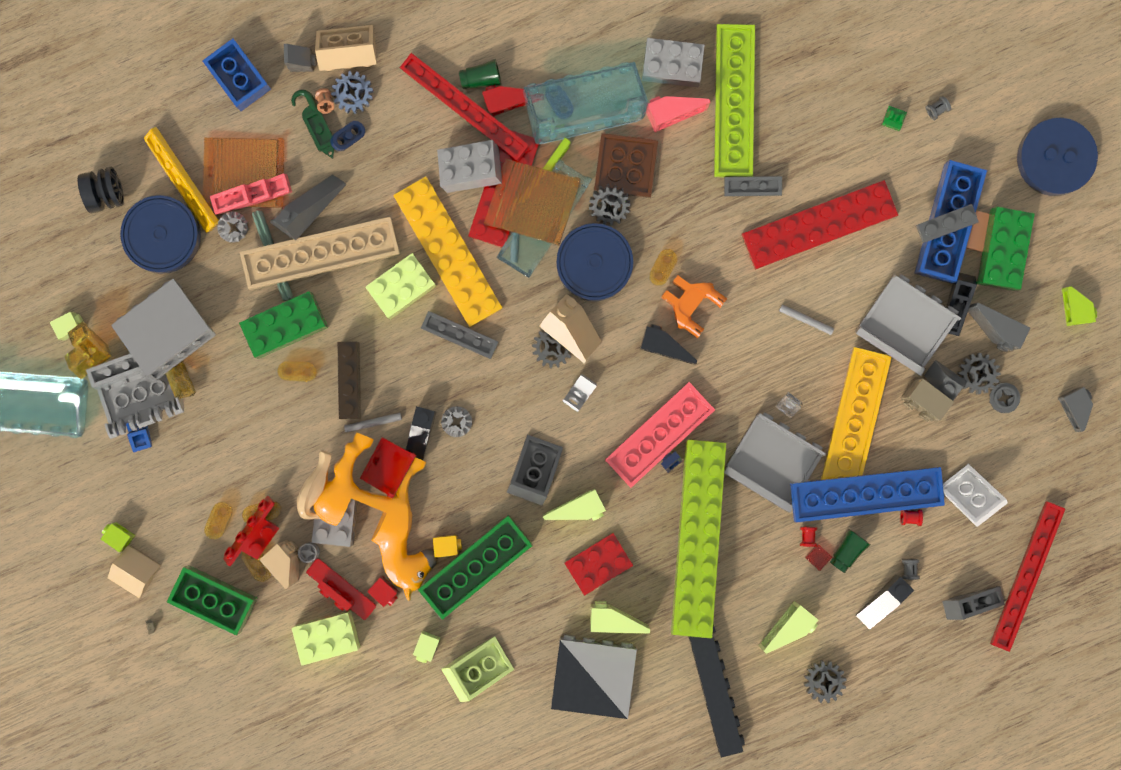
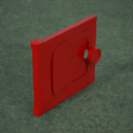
[360,437,416,499]

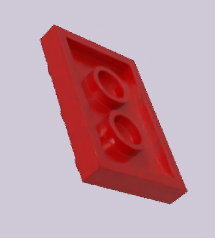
[564,533,633,596]

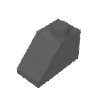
[284,44,317,72]
[924,360,967,401]
[1058,387,1093,432]

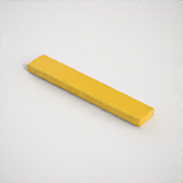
[144,127,219,233]

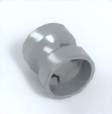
[298,542,320,563]

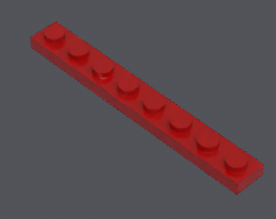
[399,53,530,161]
[990,501,1065,652]

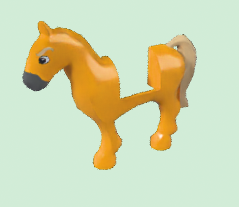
[296,432,438,601]

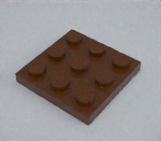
[594,133,658,198]

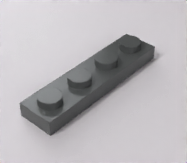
[421,311,499,359]

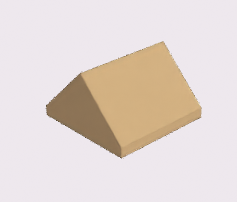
[108,545,161,598]

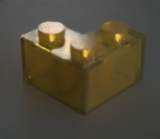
[64,321,112,379]

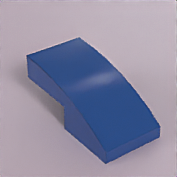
[126,423,152,452]

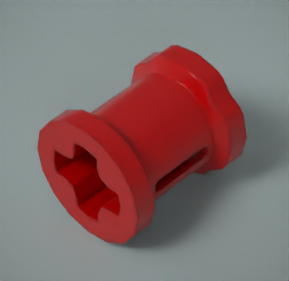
[900,509,923,526]
[800,526,818,547]

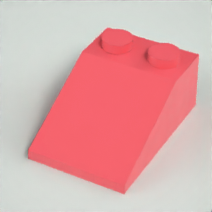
[646,96,711,132]

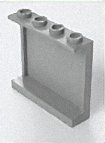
[855,274,961,376]
[111,279,216,382]
[724,412,826,513]

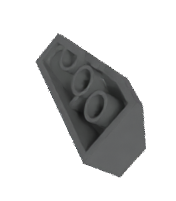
[270,174,346,241]

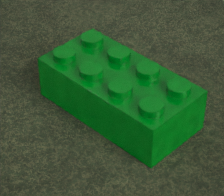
[977,207,1035,291]
[239,291,328,359]
[167,565,258,636]

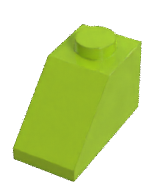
[1062,286,1097,326]

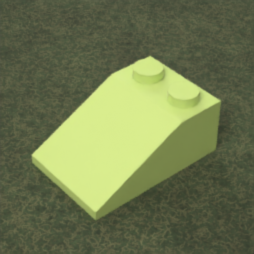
[543,489,606,521]
[590,601,650,633]
[759,601,818,654]
[442,637,514,702]

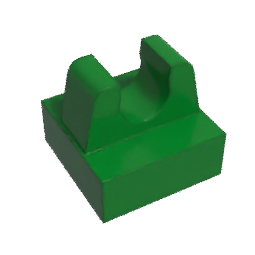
[881,106,907,131]

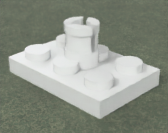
[943,464,1008,527]

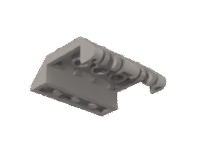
[86,353,184,439]

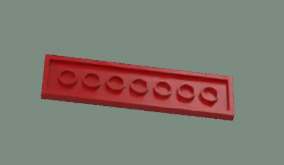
[741,180,898,270]

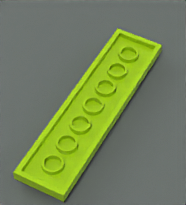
[714,24,755,177]

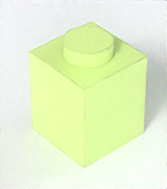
[50,312,85,340]
[413,631,440,663]

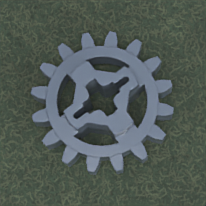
[331,71,374,114]

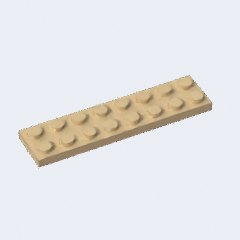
[239,217,400,290]

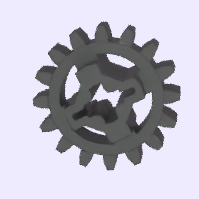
[589,184,631,226]
[532,331,571,369]
[957,353,1001,395]
[804,660,847,703]

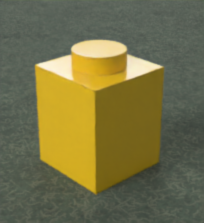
[433,535,462,557]

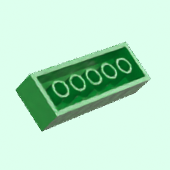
[418,515,533,620]

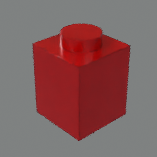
[367,576,399,607]

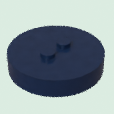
[1017,118,1098,196]
[120,195,201,274]
[556,223,633,301]

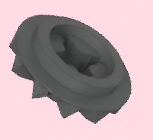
[989,383,1020,413]

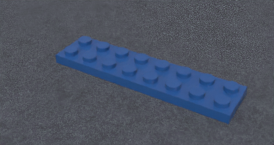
[790,467,945,522]

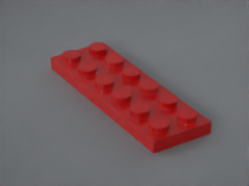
[468,130,540,249]

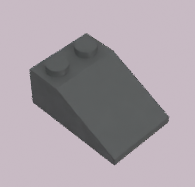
[968,303,1030,352]
[506,434,563,506]

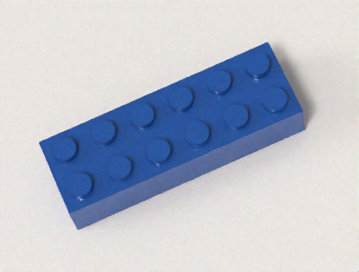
[914,160,987,284]

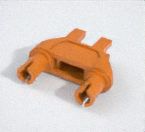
[661,275,727,338]

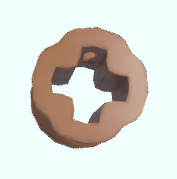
[315,88,335,114]

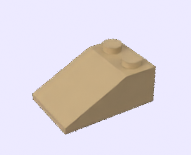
[540,294,602,363]

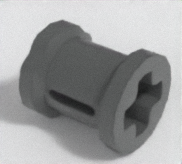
[925,96,952,121]
[902,559,920,580]

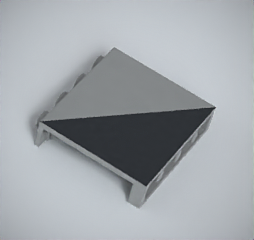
[551,635,637,719]

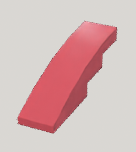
[210,174,292,215]

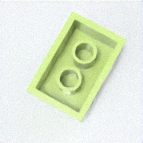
[366,253,436,320]
[292,610,361,666]

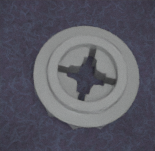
[217,212,248,242]
[441,407,472,437]

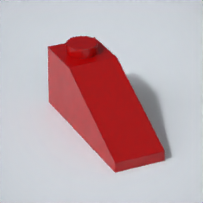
[482,85,544,117]

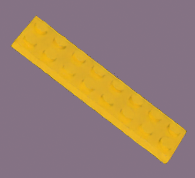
[393,177,503,327]
[821,347,891,480]

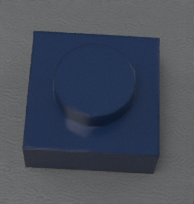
[661,451,682,473]

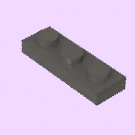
[724,176,782,196]
[916,204,979,243]

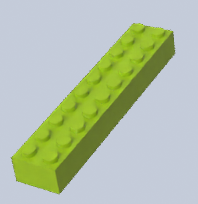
[671,440,726,638]

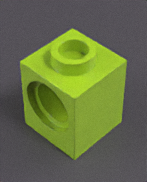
[101,522,135,552]

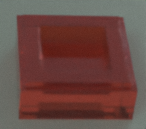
[805,544,832,571]

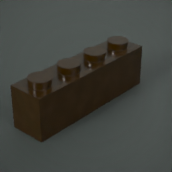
[337,341,361,419]

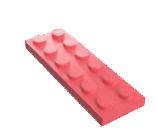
[605,382,715,488]

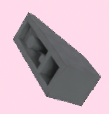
[942,586,1005,620]

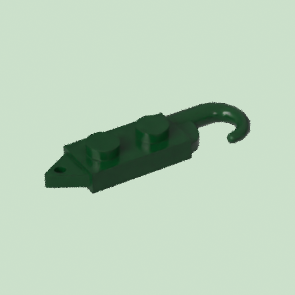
[291,89,334,159]

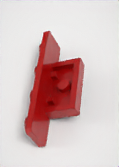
[223,496,279,566]
[306,558,377,620]

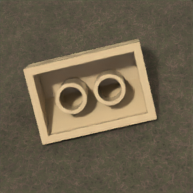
[315,25,377,71]
[259,540,300,589]

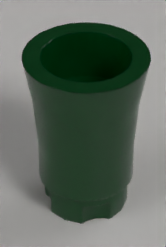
[459,59,501,89]
[830,529,871,573]

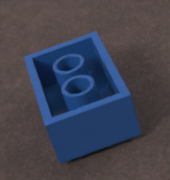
[202,38,271,111]

